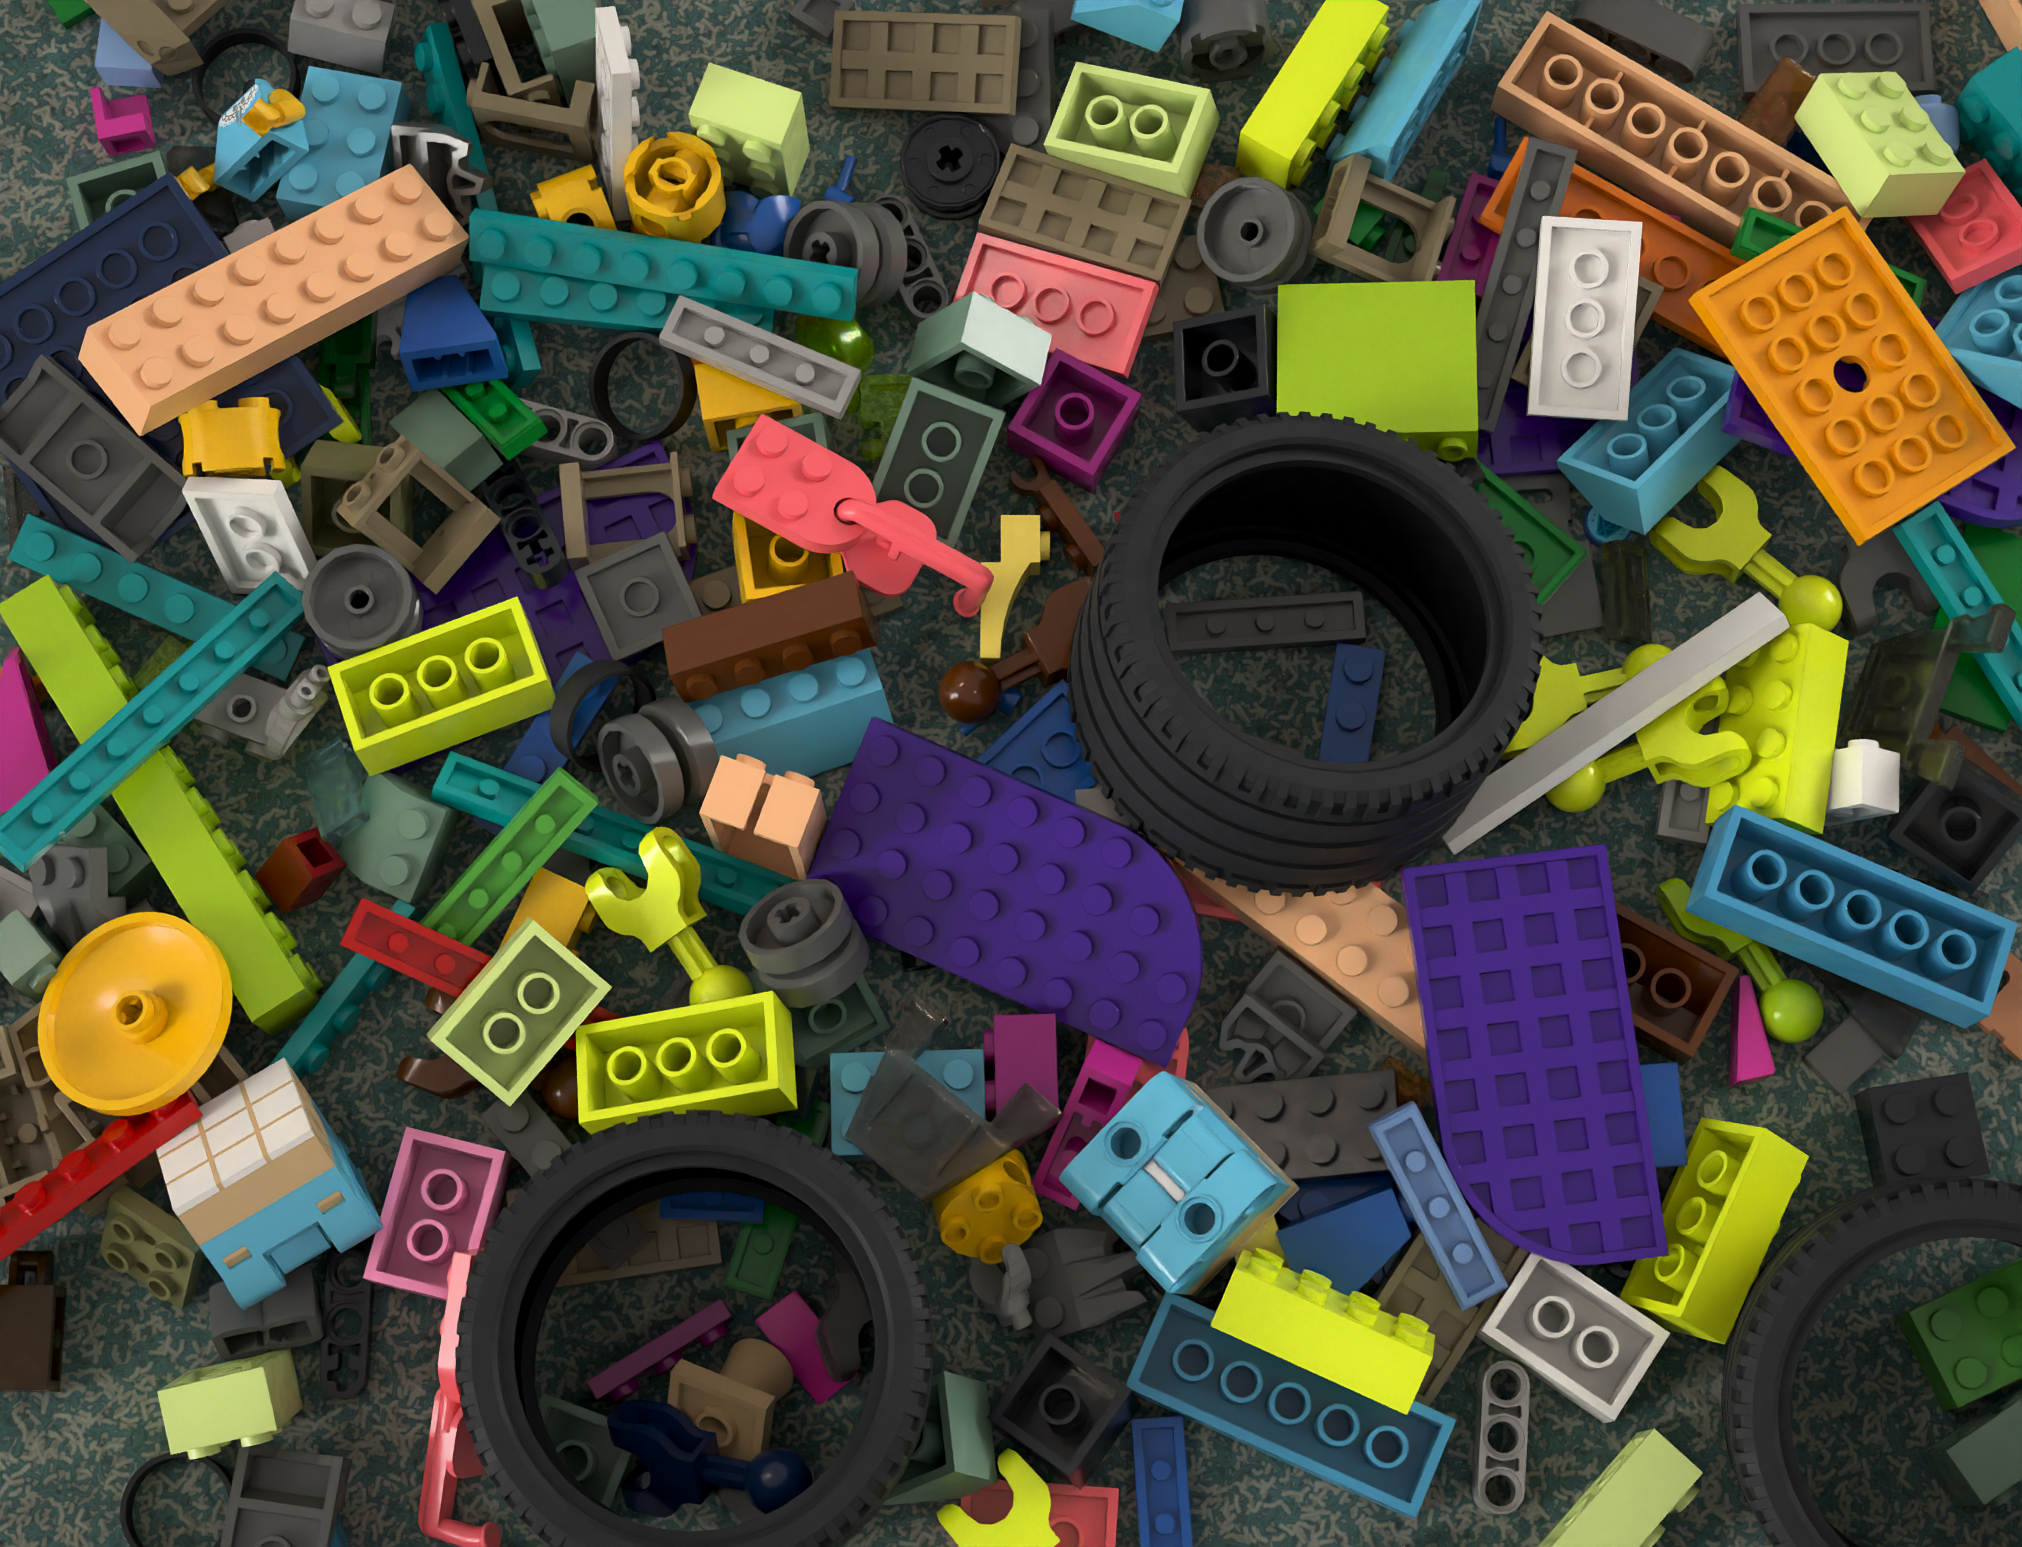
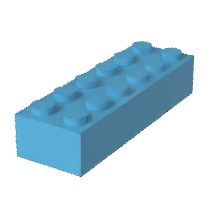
[1684,804,2018,1028]
[1125,1291,1456,1519]

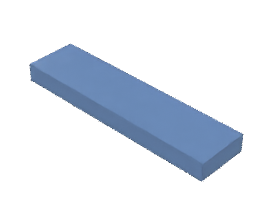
[1366,1101,1509,1311]

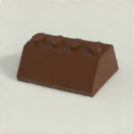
[661,570,881,703]
[1615,901,1740,1066]

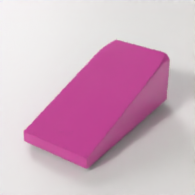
[1729,975,1776,1088]
[755,1290,860,1406]

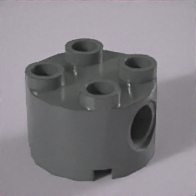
[1175,0,1276,84]

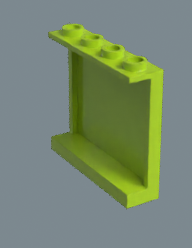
[1277,280,1478,461]

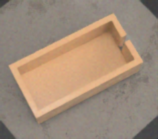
[699,754,828,881]

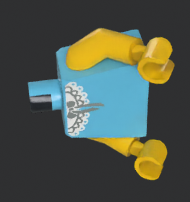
[177,79,309,202]

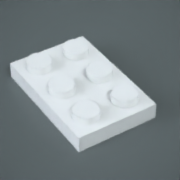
[182,476,317,594]

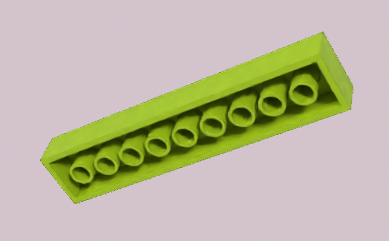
[0,574,324,1037]

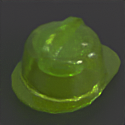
[795,314,874,414]

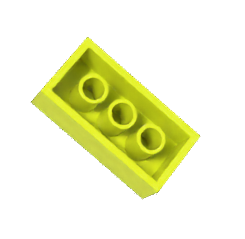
[1235,0,1391,191]
[327,597,556,777]
[1705,623,1849,835]
[576,991,798,1135]
[1619,1117,1809,1345]
[1210,1248,1435,1415]

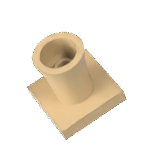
[667,1338,794,1461]

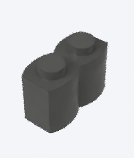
[209,1265,324,1360]

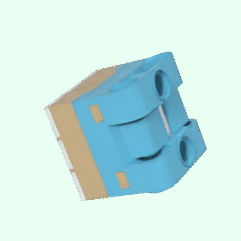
[156,1058,383,1311]
[1059,1071,1300,1296]

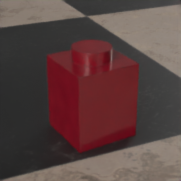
[255,827,347,914]

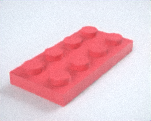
[952,232,1159,379]

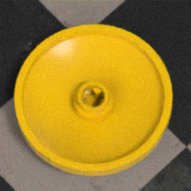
[38,912,233,1116]

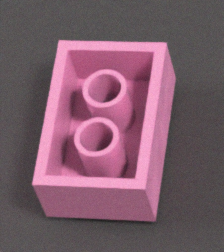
[363,1127,514,1301]

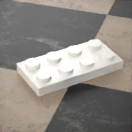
[595,6,640,221]
[1526,216,1643,422]

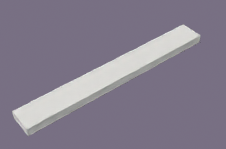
[1441,592,1790,855]

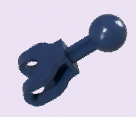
[607,1399,813,1518]

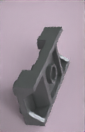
[0,354,188,564]
[220,1442,352,1547]

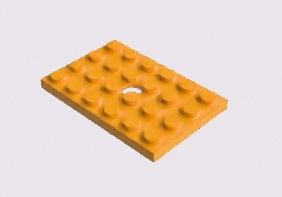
[1688,205,2016,546]

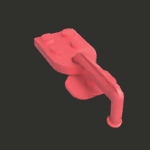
[712,413,994,617]
[418,1248,501,1547]

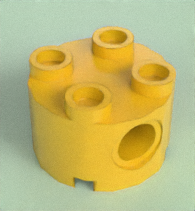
[623,131,726,244]
[530,164,617,231]
[178,397,285,479]
[929,1140,1043,1264]

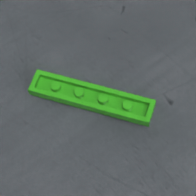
[419,766,599,988]

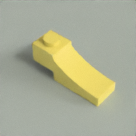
[980,515,1050,666]

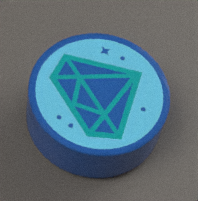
[1583,505,1632,549]

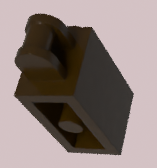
[0,1250,67,1392]

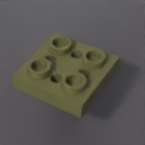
[99,1184,204,1310]

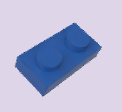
[659,1192,765,1224]

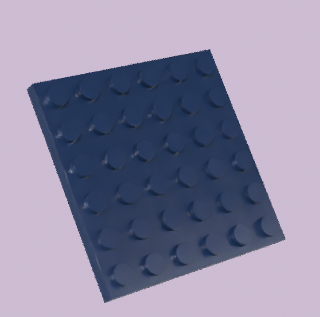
[0,171,344,555]

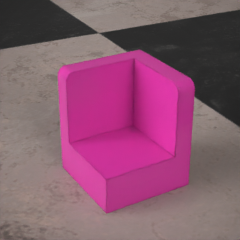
[90,87,156,157]

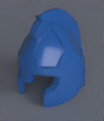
[711,190,800,257]

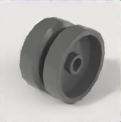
[1197,177,1317,295]
[783,201,907,308]
[302,544,424,661]
[597,696,719,824]
[738,879,871,1008]

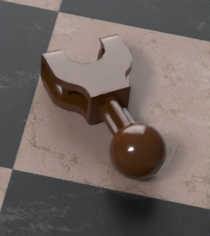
[939,576,1094,724]
[395,987,579,1121]

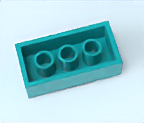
[1953,46,2022,207]

